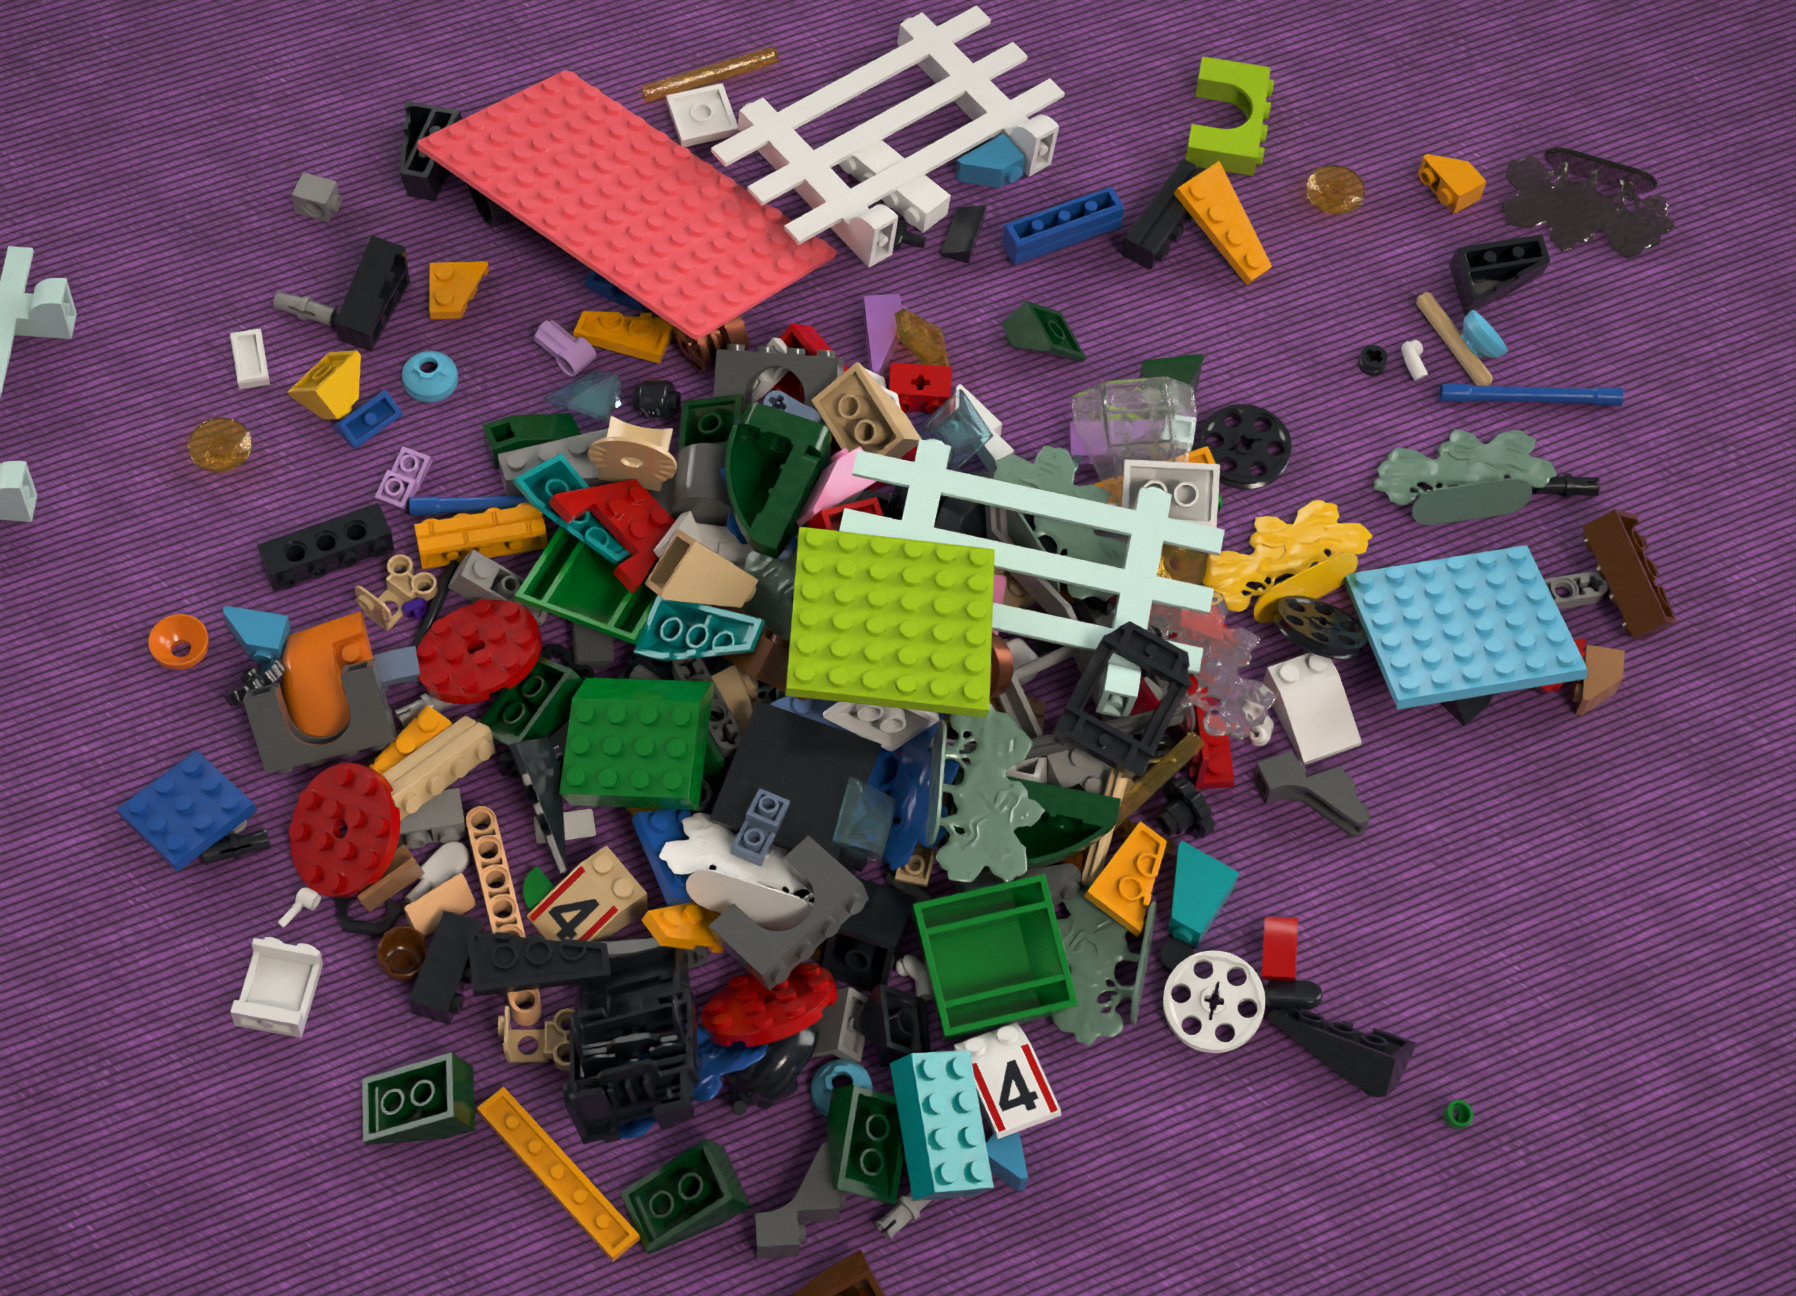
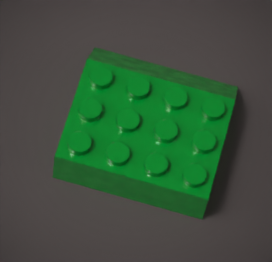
[514,526,659,644]
[559,678,714,810]
[912,874,1078,1042]

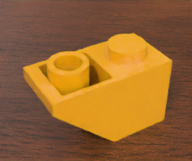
[1417,154,1487,214]

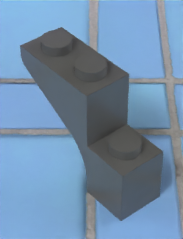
[1252,750,1370,837]
[954,863,1082,907]
[755,1142,846,1259]

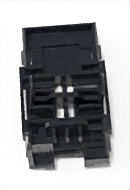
[563,946,699,1145]

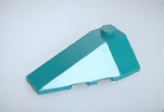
[512,453,632,565]
[634,595,765,661]

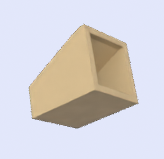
[644,529,759,608]

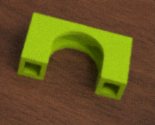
[1185,56,1274,176]

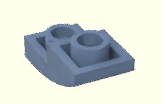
[373,646,420,692]
[730,788,790,867]

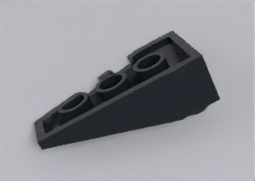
[1268,1008,1416,1097]

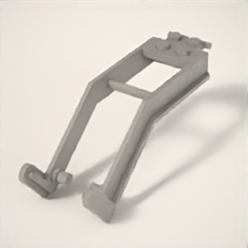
[985,505,1143,797]

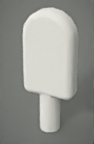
[405,841,470,903]

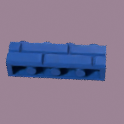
[1002,187,1124,265]

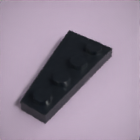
[467,929,611,997]

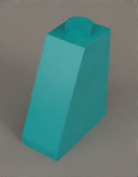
[1168,840,1239,948]

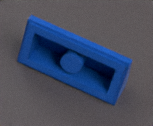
[332,389,403,449]

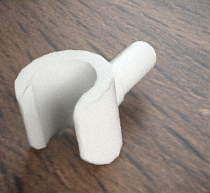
[278,887,321,928]

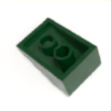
[480,656,583,747]
[362,1052,475,1145]
[827,1085,904,1205]
[620,1138,751,1254]

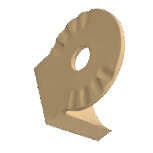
[588,416,677,492]

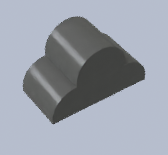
[646,443,731,527]

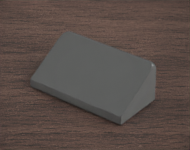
[572,622,614,671]

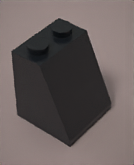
[822,877,917,992]

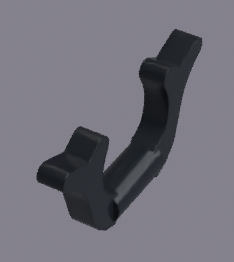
[330,897,410,938]

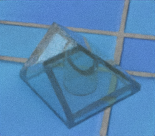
[544,369,622,421]
[917,389,994,471]
[832,777,897,862]

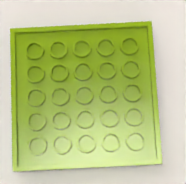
[785,527,995,718]

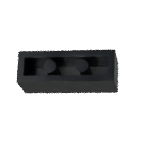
[408,910,484,1025]

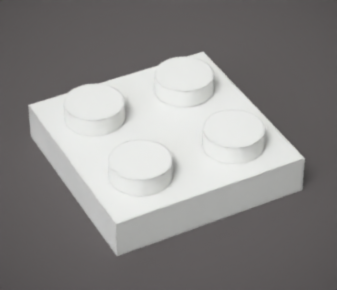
[666,83,739,147]

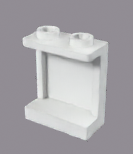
[230,937,323,1038]

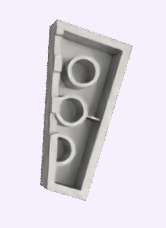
[498,428,614,496]

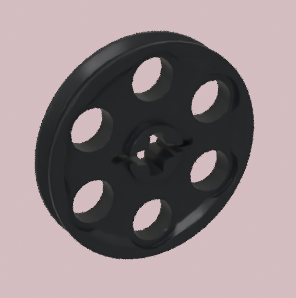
[1198,404,1292,490]
[1273,596,1367,660]

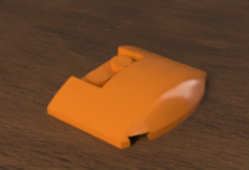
[280,611,373,737]

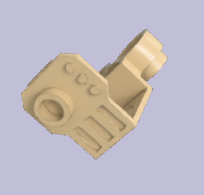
[355,554,438,632]
[498,1006,575,1071]

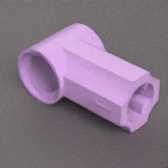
[534,320,597,377]

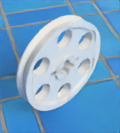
[1163,951,1265,1053]

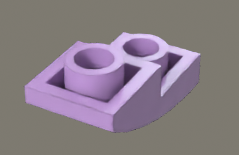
[375,446,433,510]

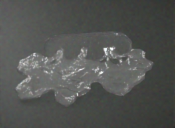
[1147,591,1276,741]

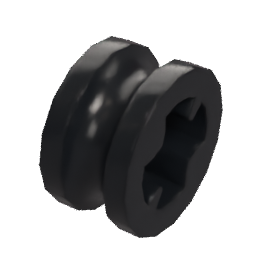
[1358,345,1388,376]

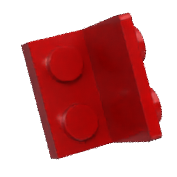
[1183,702,1235,789]

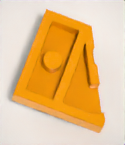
[429,261,489,319]

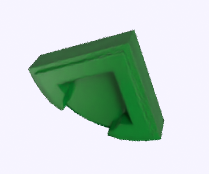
[523,866,555,913]

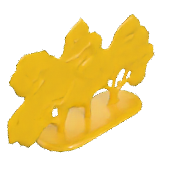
[1201,500,1373,623]

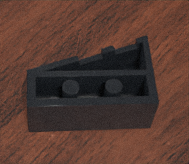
[400,101,462,201]
[1449,234,1551,316]
[334,235,410,352]

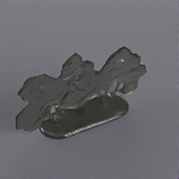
[1501,147,1675,259]

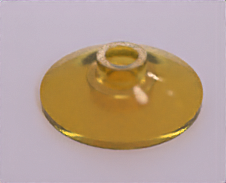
[1306,165,1365,215]
[188,418,252,472]
[1157,543,1207,585]

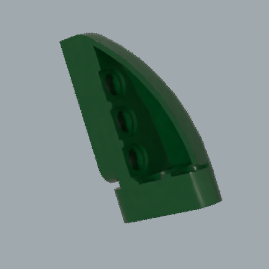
[725,402,832,559]
[942,773,1121,872]

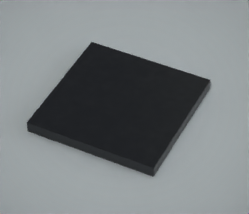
[709,700,882,861]

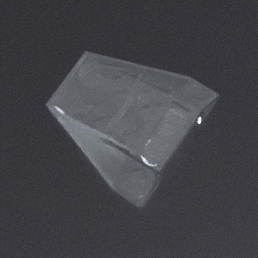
[1070,376,1197,507]

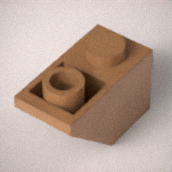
[1571,644,1625,716]

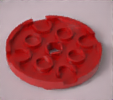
[416,599,542,704]
[289,763,401,898]
[701,963,838,1047]

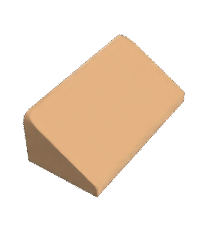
[404,873,476,938]

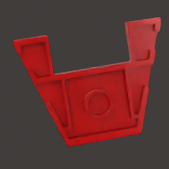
[549,479,675,594]

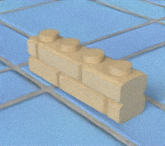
[382,716,496,821]

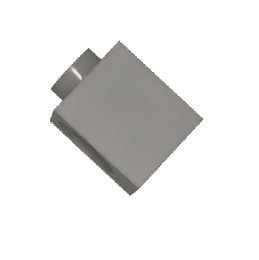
[292,172,342,223]

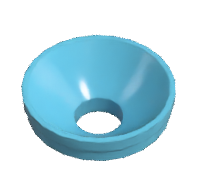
[1461,310,1508,358]
[402,351,458,402]
[810,1059,873,1117]

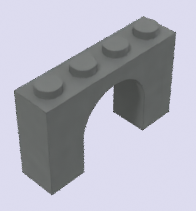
[714,344,845,430]
[243,659,397,775]
[709,835,869,991]

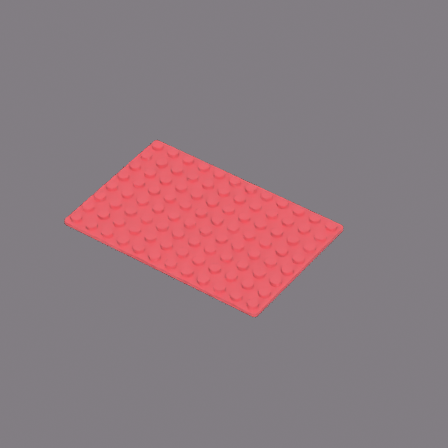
[417,70,836,340]

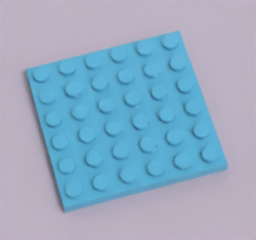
[1345,545,1588,710]

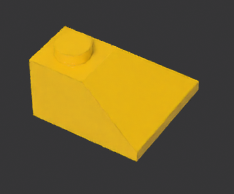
[287,350,361,420]

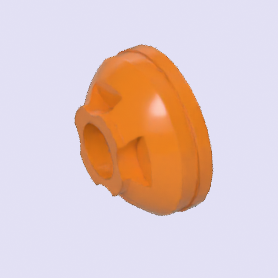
[148,614,209,670]

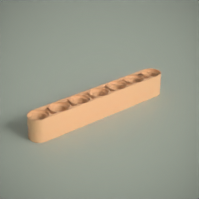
[466,806,542,1026]

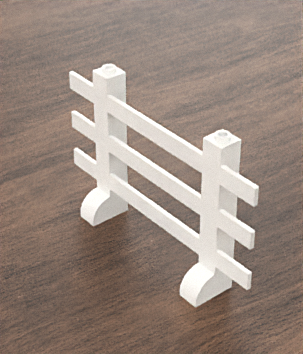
[711,6,1065,268]

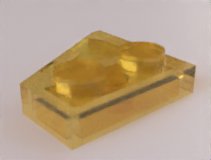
[894,308,950,366]

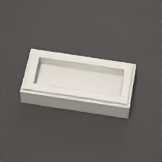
[230,328,270,389]

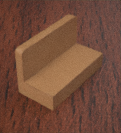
[357,844,425,912]

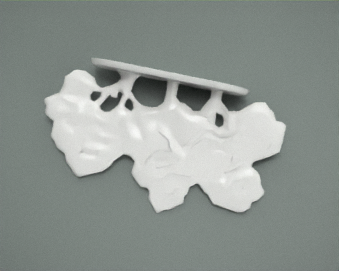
[659,812,815,931]

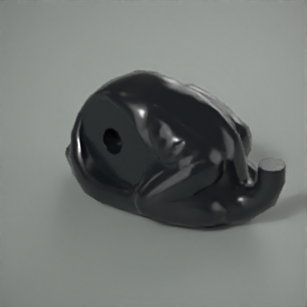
[726,1023,820,1115]

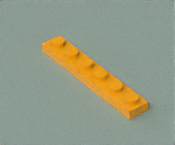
[477,1087,640,1262]

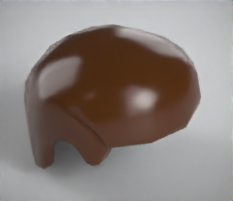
[377,926,428,982]

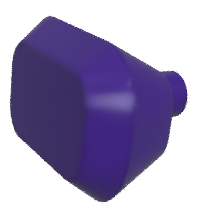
[401,598,427,619]

